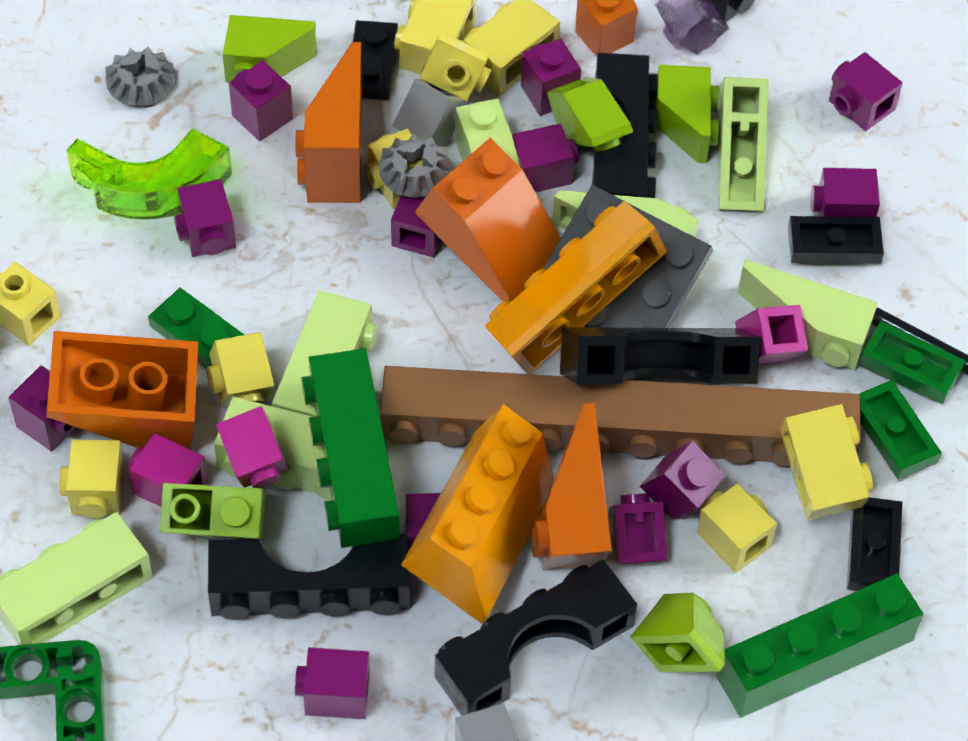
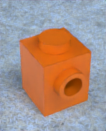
[575,0,638,57]

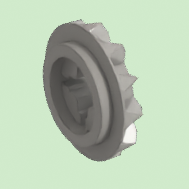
[106,46,175,106]
[379,133,451,198]

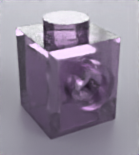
[655,0,730,55]

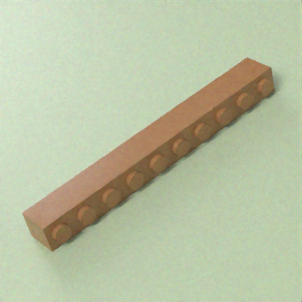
[380,366,861,466]

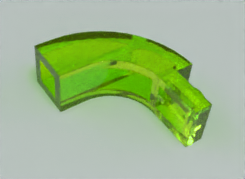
[66,128,232,220]

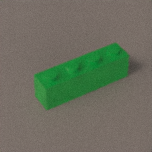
[301,348,400,548]
[716,573,923,718]

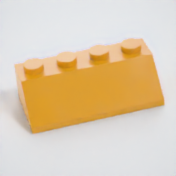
[485,201,667,374]
[401,404,554,624]

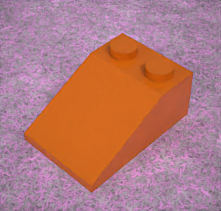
[295,42,363,203]
[414,138,561,301]
[46,331,198,450]
[530,402,612,570]

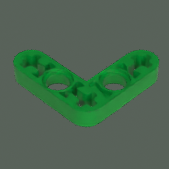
[0,640,106,741]

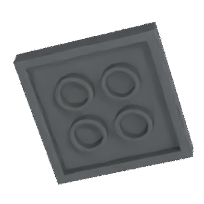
[544,185,713,328]

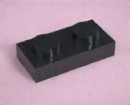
[353,20,398,101]
[788,216,884,264]
[847,497,903,591]

